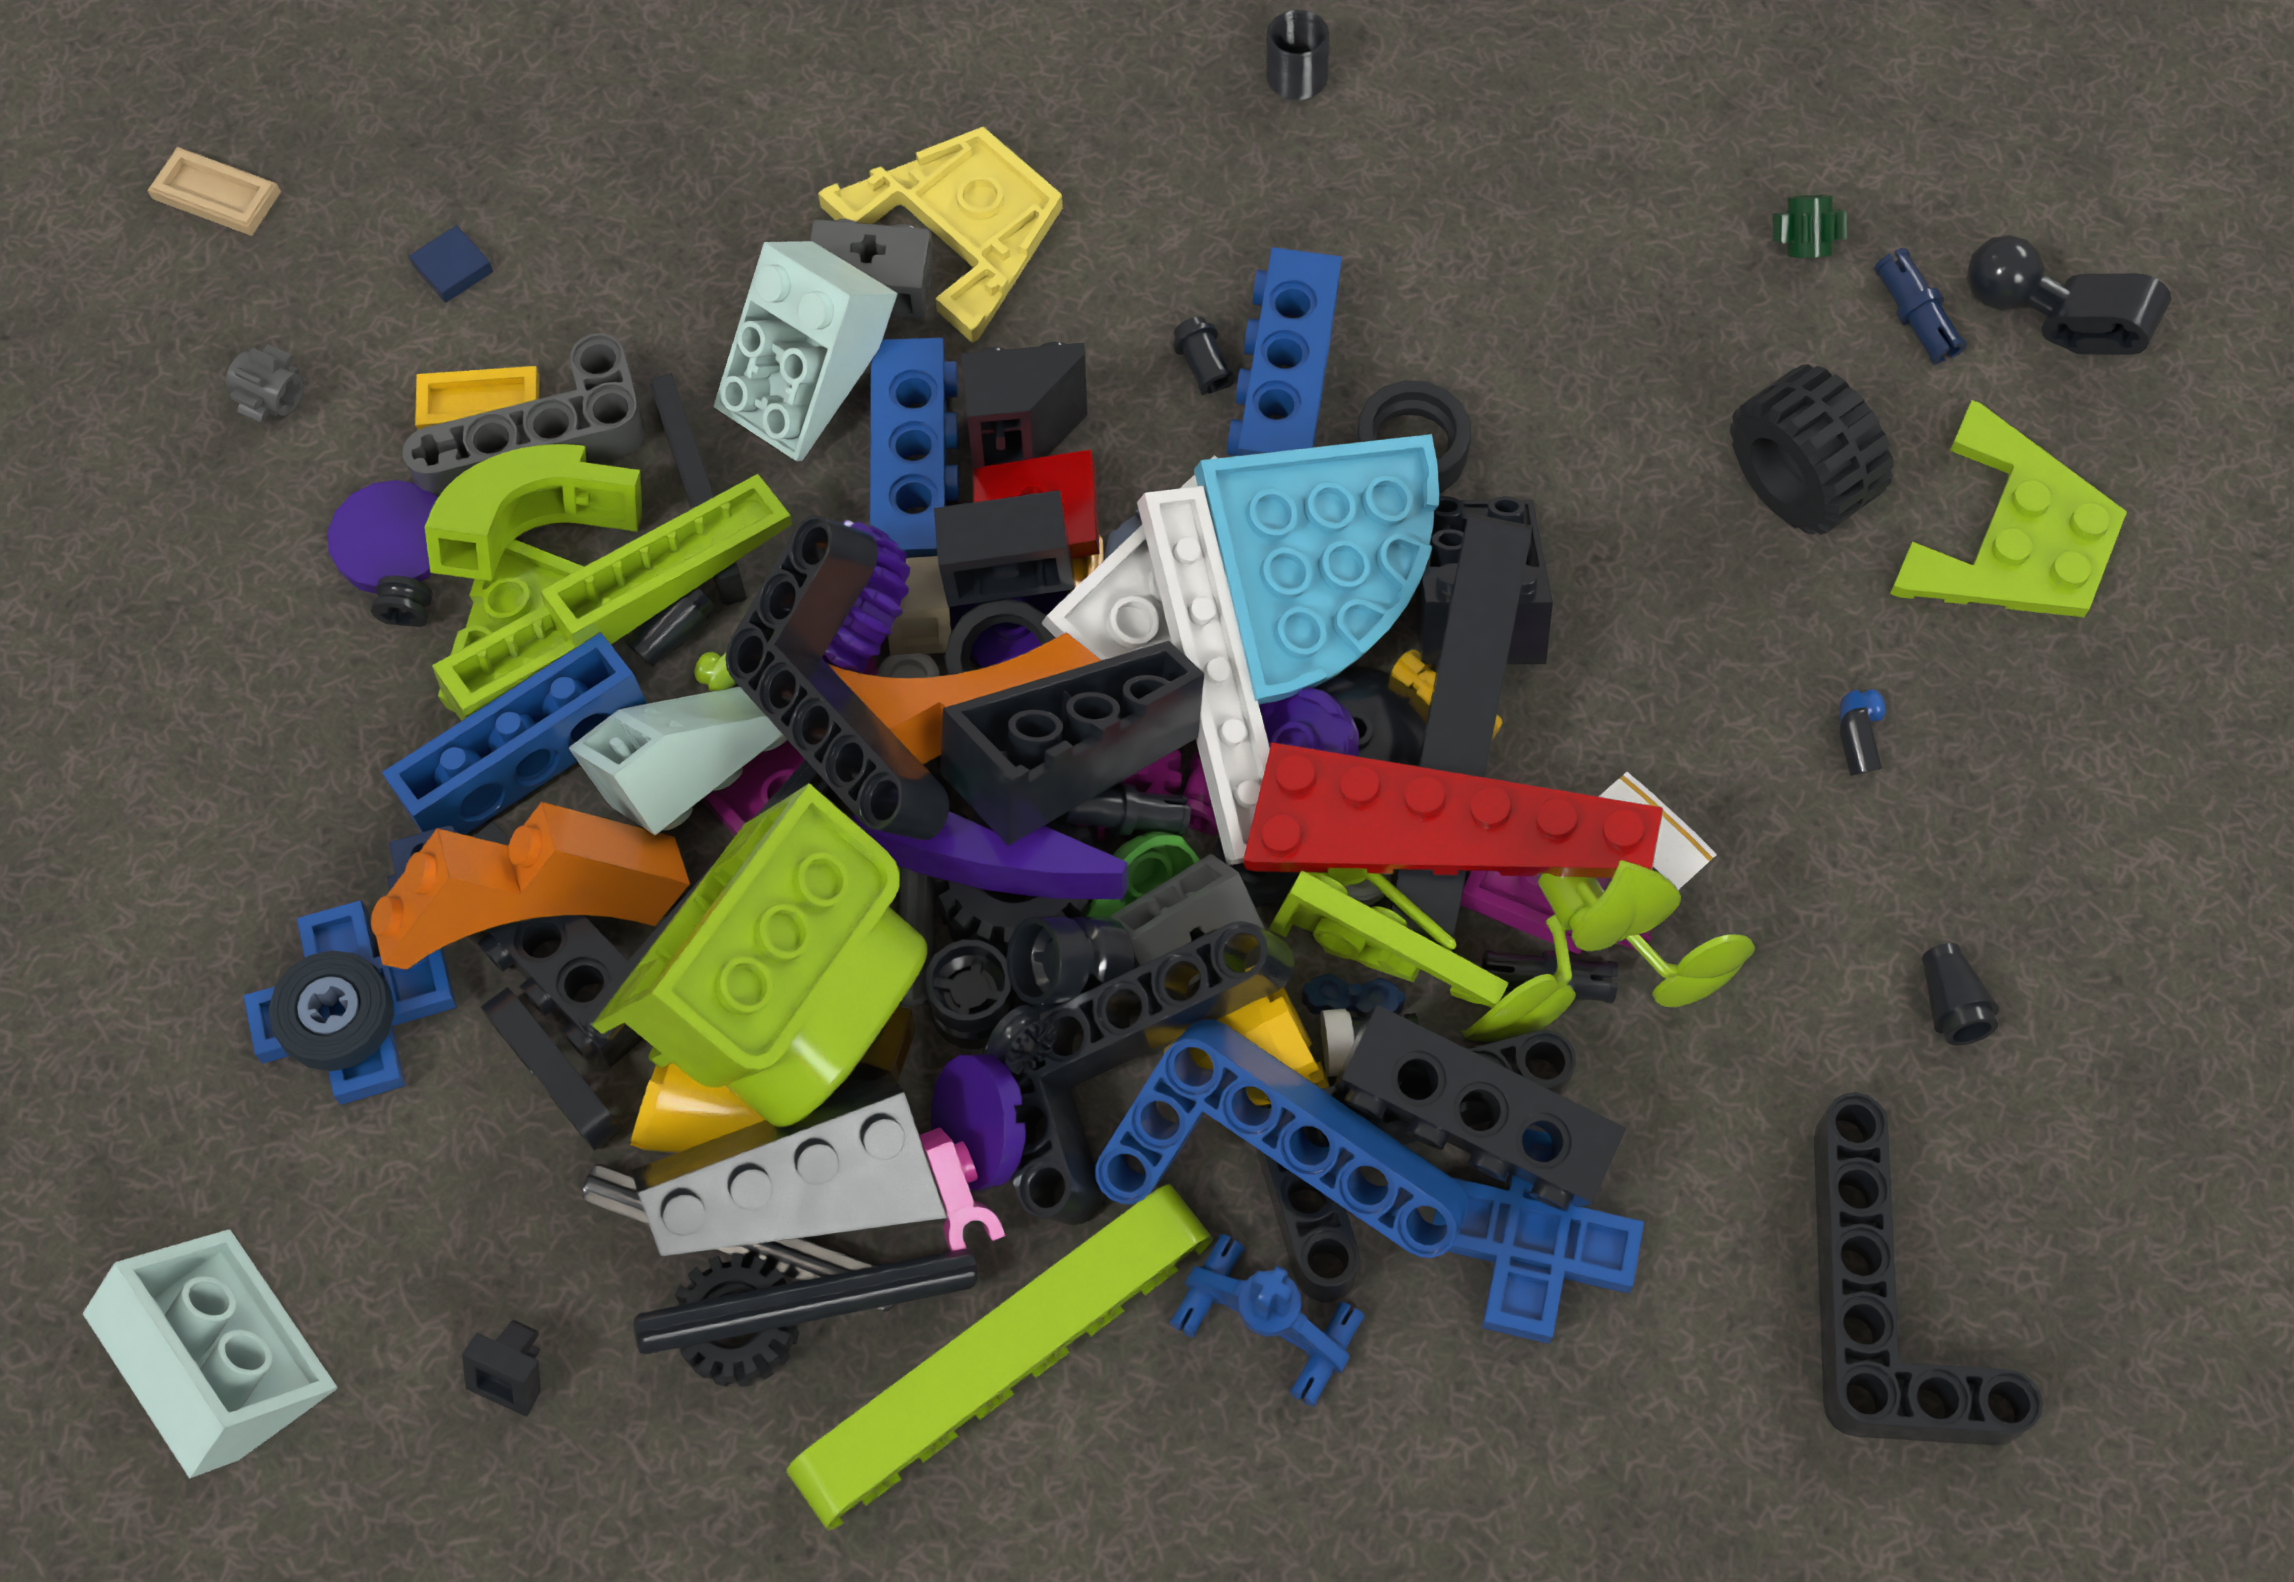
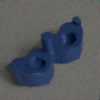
[1302,973,1406,1019]

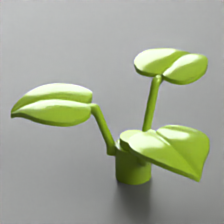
[1461,860,1755,1042]

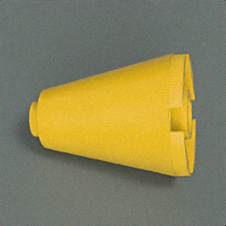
[630,1063,765,1153]

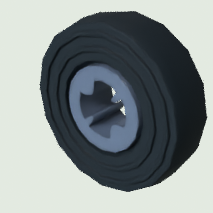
[269,950,395,1071]

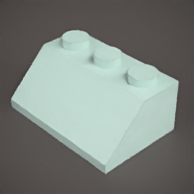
[83,1229,338,1478]

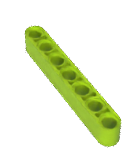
[786,1184,1213,1530]

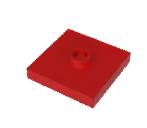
[973,449,1100,558]

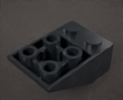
[1416,496,1553,664]

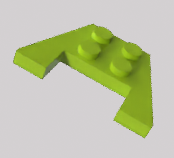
[1890,400,2127,617]

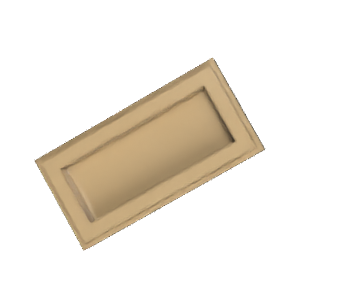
[148,147,281,236]

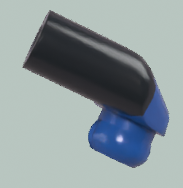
[1840,689,1886,776]

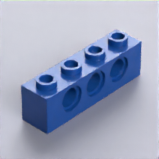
[1227,247,1342,456]
[870,338,959,558]
[381,632,647,835]

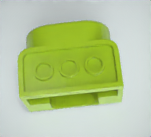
[592,784,927,1127]

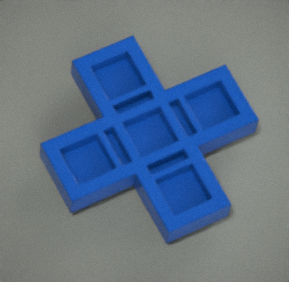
[243,900,457,1105]
[1432,1128,1644,1344]

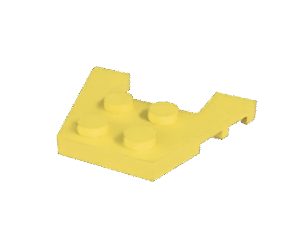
[818,127,1063,343]

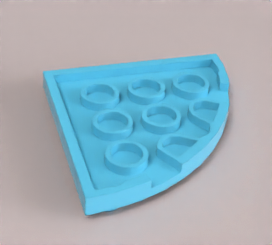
[1194,434,1439,705]

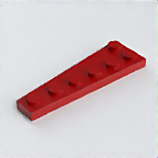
[1243,742,1663,878]

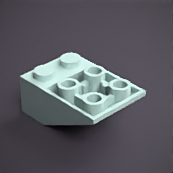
[713,241,898,461]
[569,687,787,835]

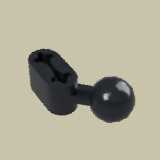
[1966,235,2172,355]

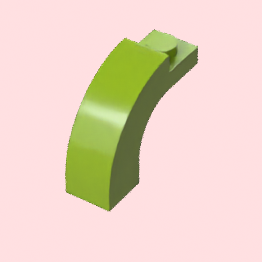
[425,444,643,581]

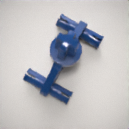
[1169,1234,1365,1407]

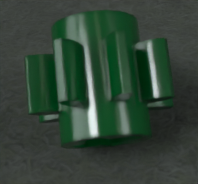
[1773,195,1847,258]

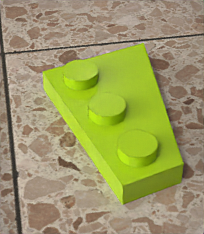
[438,539,584,712]

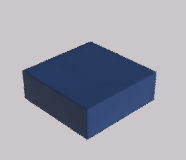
[409,225,493,303]

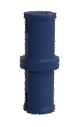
[1874,248,1967,365]

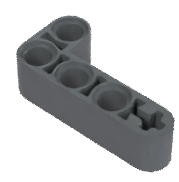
[402,333,645,497]

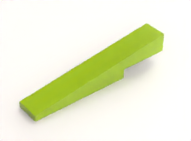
[432,474,792,721]

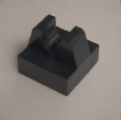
[462,1320,541,1417]

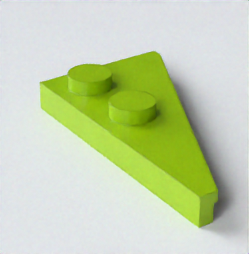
[1269,871,1509,1008]

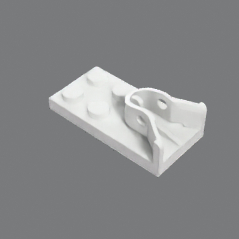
[1042,455,1217,660]

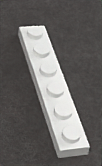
[1137,486,1270,865]

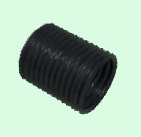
[1267,10,1329,100]

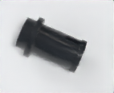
[1173,317,1236,395]

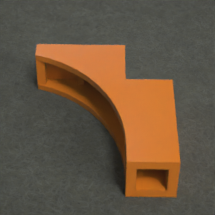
[827,632,1102,765]
[371,802,690,970]

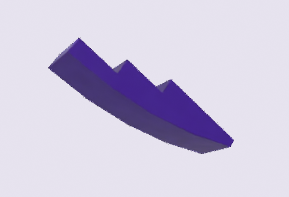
[852,812,1128,900]

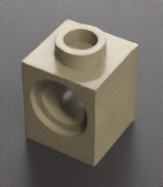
[888,556,951,656]

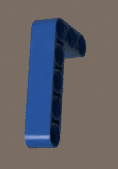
[1095,1019,1469,1258]

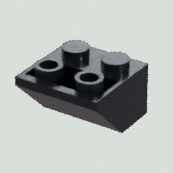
[961,342,1087,469]
[934,490,1076,607]

